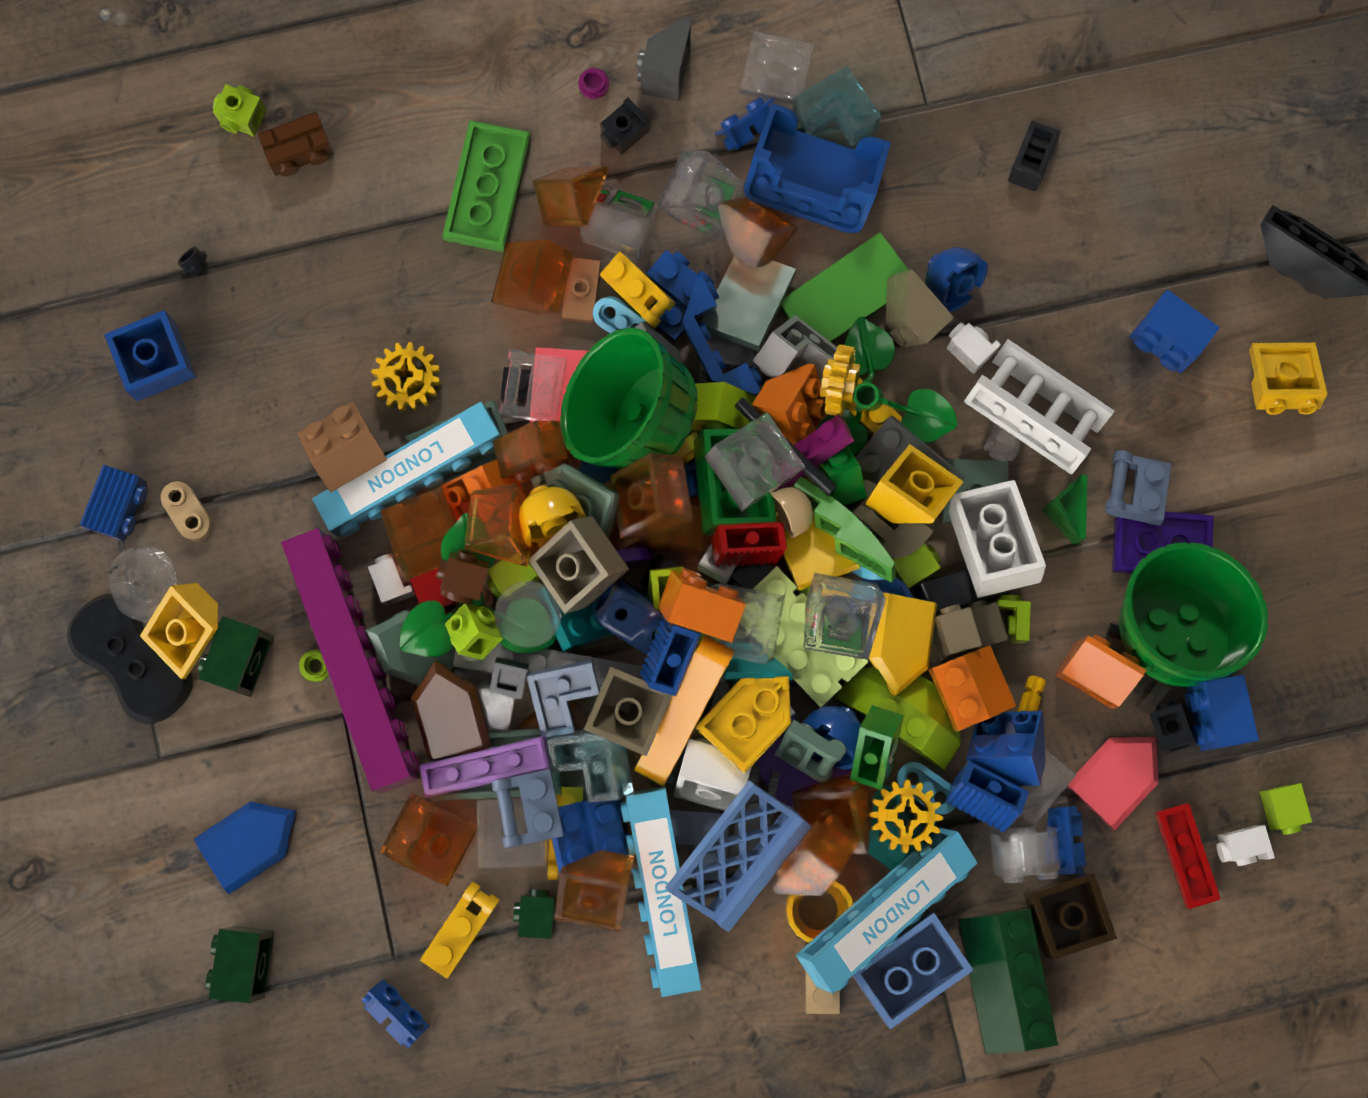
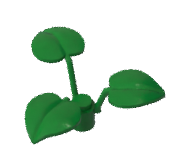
[815,317,958,456]
[400,513,556,657]

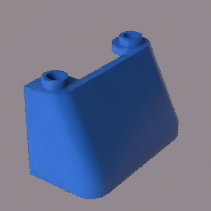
[744,103,891,233]

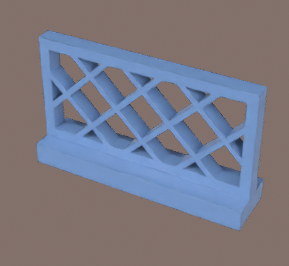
[665,780,812,932]

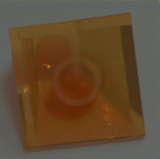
[718,196,798,269]
[792,776,873,854]
[554,850,634,933]

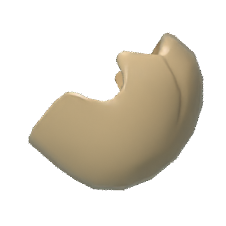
[771,487,814,538]

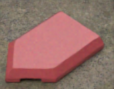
[1065,737,1159,831]

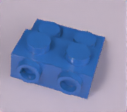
[626,250,714,343]
[552,794,630,876]

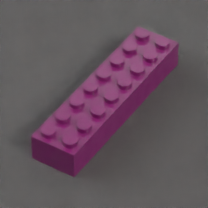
[281,528,420,793]

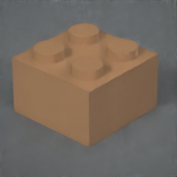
[297,401,387,493]

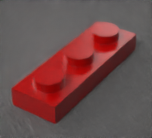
[1154,803,1221,909]

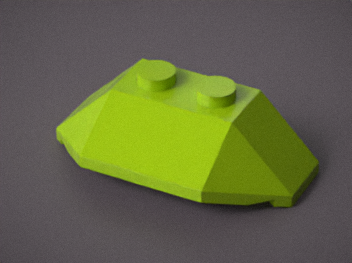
[834,666,962,771]

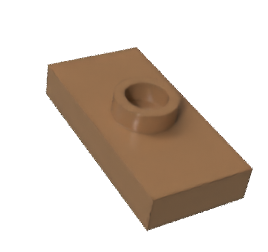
[561,257,601,324]

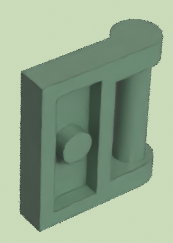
[774,720,846,782]

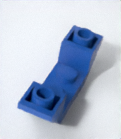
[682,276,763,396]

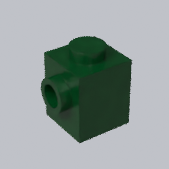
[513,889,557,939]

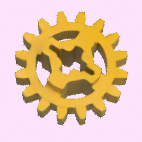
[371,342,442,413]
[820,344,861,416]
[869,780,943,853]

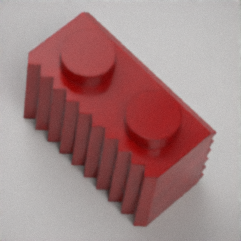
[711,522,787,568]

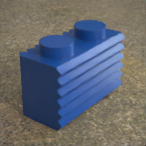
[80,465,148,541]
[639,615,702,696]
[946,760,1029,833]

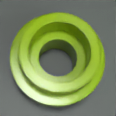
[299,649,329,682]

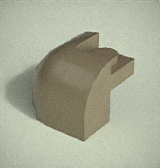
[844,479,933,558]

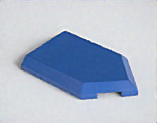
[194,801,296,894]

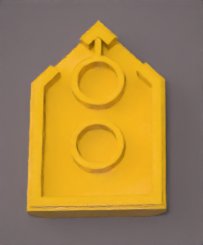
[869,592,937,696]
[695,676,791,774]

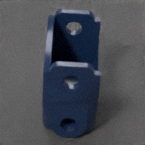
[592,578,663,654]

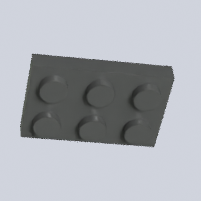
[855,415,965,524]

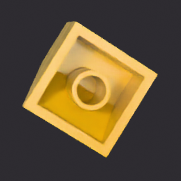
[866,444,964,523]
[140,583,218,679]

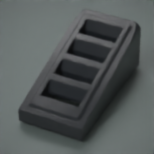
[1008,121,1061,191]

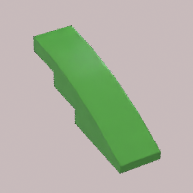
[793,476,895,583]

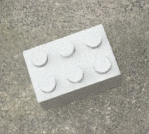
[948,480,1046,598]

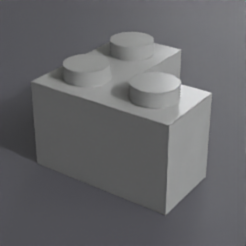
[753,315,837,383]

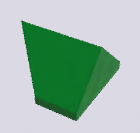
[1042,475,1088,544]

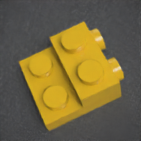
[1249,342,1327,415]

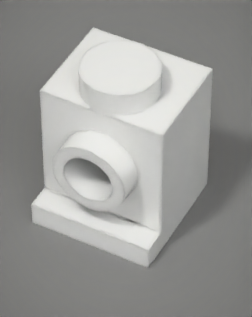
[946,322,1001,374]
[368,554,416,607]
[1216,825,1275,866]

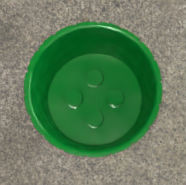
[560,328,698,472]
[1119,542,1268,687]

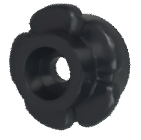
[178,246,208,276]

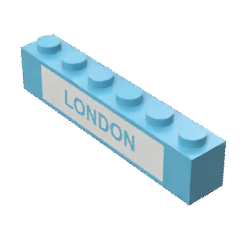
[312,402,505,537]
[620,786,701,997]
[796,828,978,994]

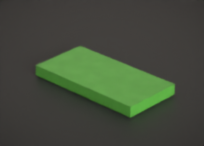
[442,120,531,252]
[780,232,908,343]

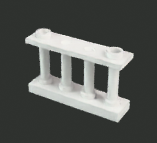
[964,339,1114,475]

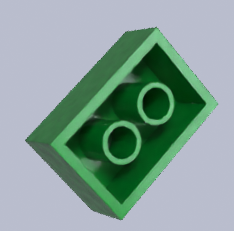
[693,429,777,535]

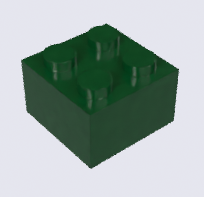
[198,616,274,697]
[205,926,274,1004]

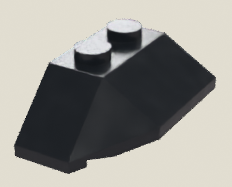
[1260,205,1368,299]

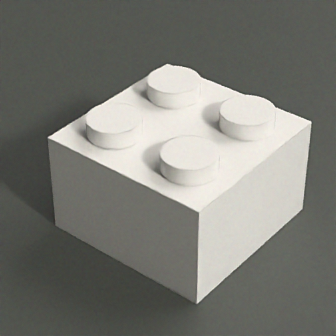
[674,738,751,811]

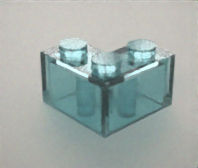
[792,66,881,146]
[547,730,633,802]

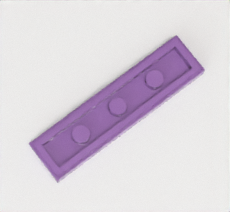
[419,736,552,798]

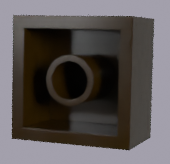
[1023,872,1117,960]

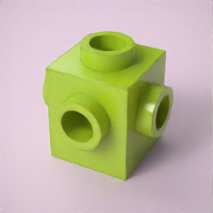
[213,84,267,137]
[445,603,503,660]

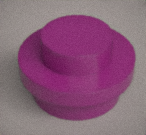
[578,68,609,99]

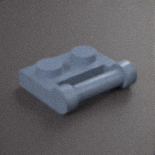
[1105,450,1171,526]
[491,769,564,849]

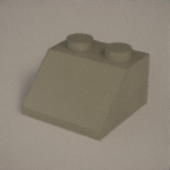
[886,269,954,347]

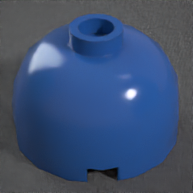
[925,247,988,312]
[803,706,861,770]

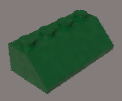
[958,907,1058,1054]

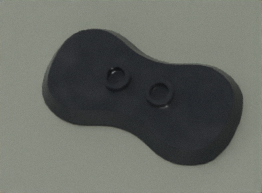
[67,594,193,724]

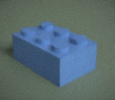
[852,912,973,1029]

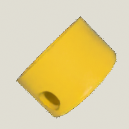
[785,876,853,943]

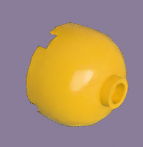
[517,485,586,547]

